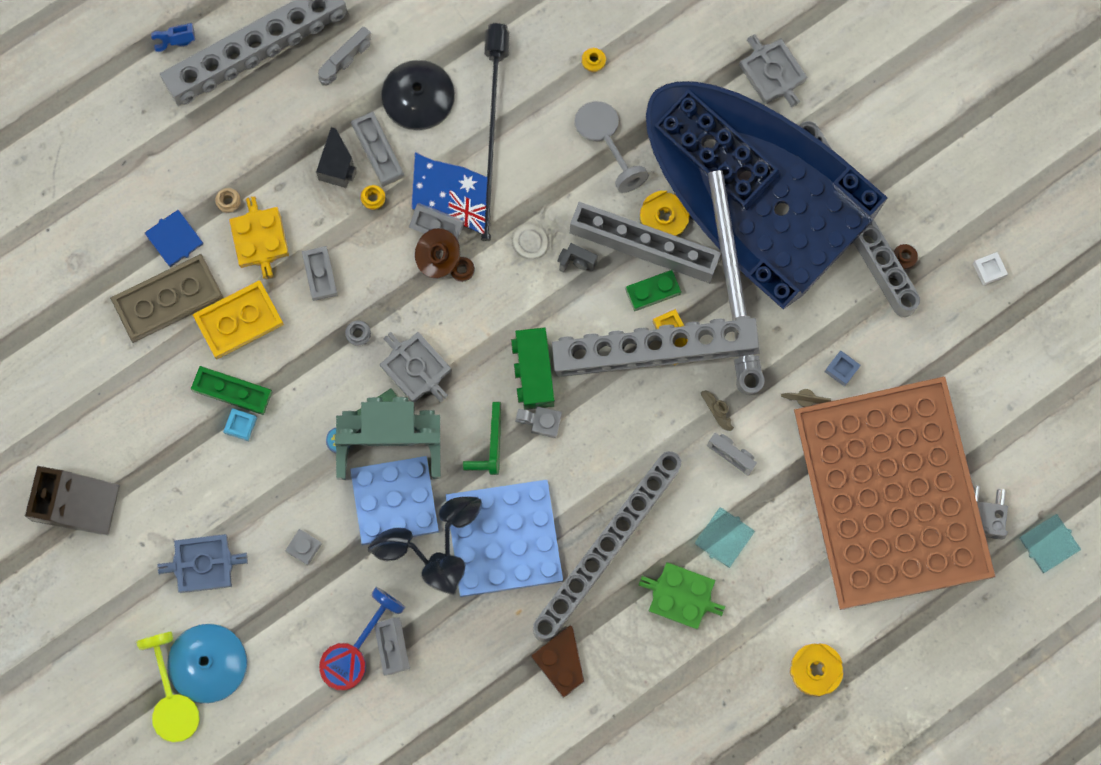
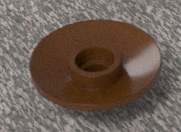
[415,228,460,278]

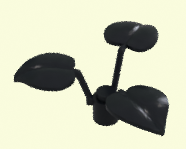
[368,497,482,595]

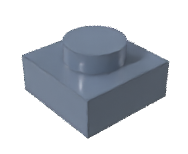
[824,350,861,387]

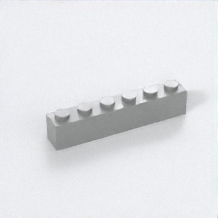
[569,202,721,284]

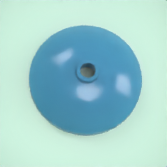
[167,624,247,703]

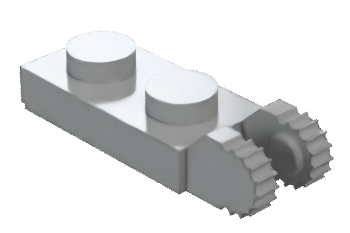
[318,27,371,85]

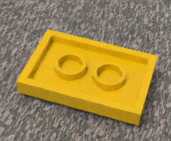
[192,280,284,360]

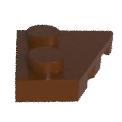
[531,625,584,698]

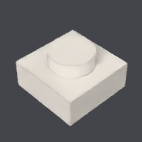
[973,252,1008,286]

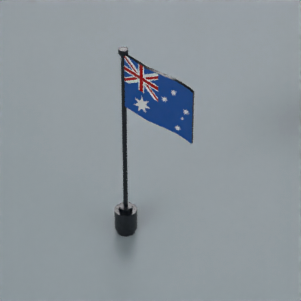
[411,23,510,241]

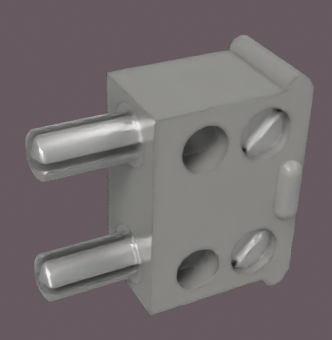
[973,485,1008,540]

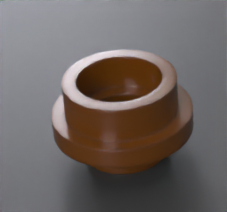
[893,244,918,269]
[450,257,474,282]

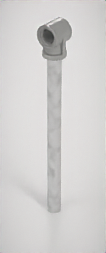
[708,171,764,395]

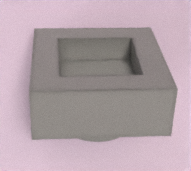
[285,529,322,565]

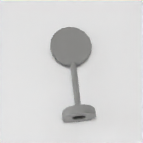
[575,101,649,193]

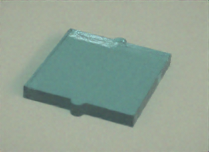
[694,507,755,568]
[1019,514,1081,573]

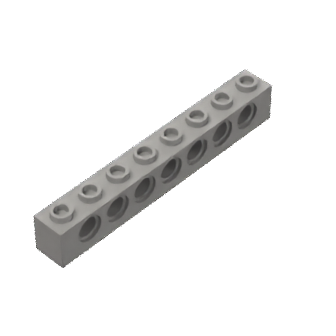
[159,0,347,106]
[552,316,760,377]

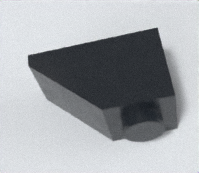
[316,127,356,188]

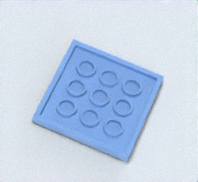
[446,480,563,597]

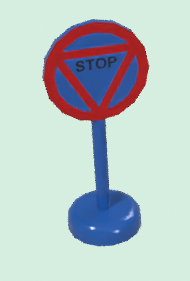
[319,587,405,690]

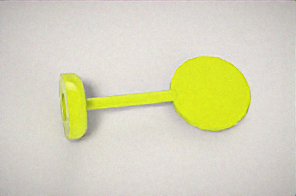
[136,631,200,742]

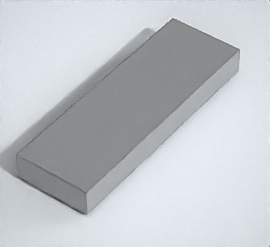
[351,112,405,187]

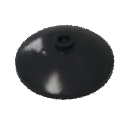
[381,60,455,130]

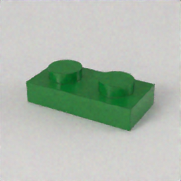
[625,270,681,312]

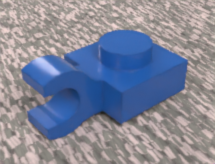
[151,23,195,52]

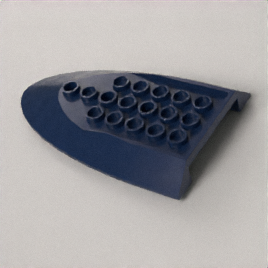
[646,81,888,310]

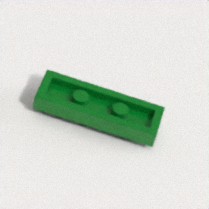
[191,366,272,415]

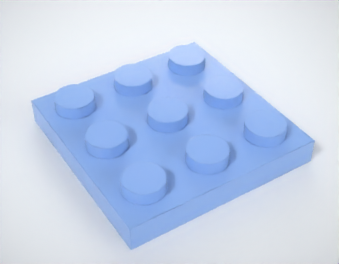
[350,456,439,546]

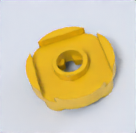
[640,191,689,237]
[790,643,843,697]

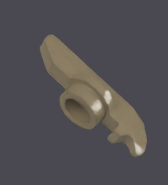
[781,389,831,407]
[701,390,734,431]

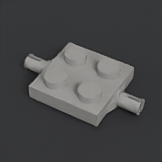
[739,34,807,107]
[380,332,452,402]

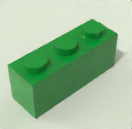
[511,327,555,410]

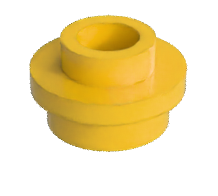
[581,48,606,72]
[361,185,386,210]

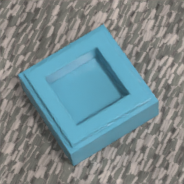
[223,408,257,441]

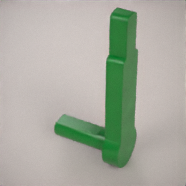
[463,402,501,475]

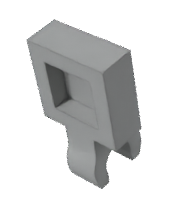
[515,407,562,438]

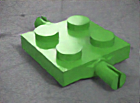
[638,562,725,630]

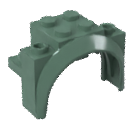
[335,397,441,480]

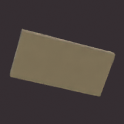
[110,254,224,343]

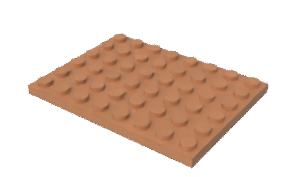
[794,376,995,610]

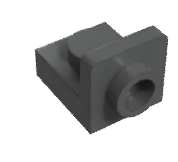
[557,243,598,272]

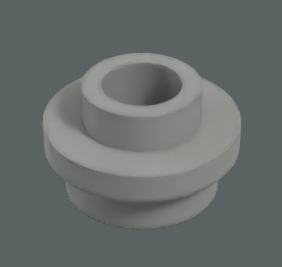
[345,321,371,346]

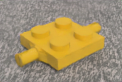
[229,196,289,279]

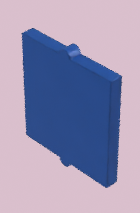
[144,210,203,267]

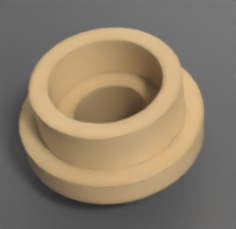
[215,188,241,213]

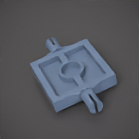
[157,534,248,593]

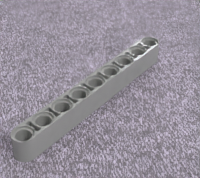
[799,121,920,317]
[533,451,681,642]

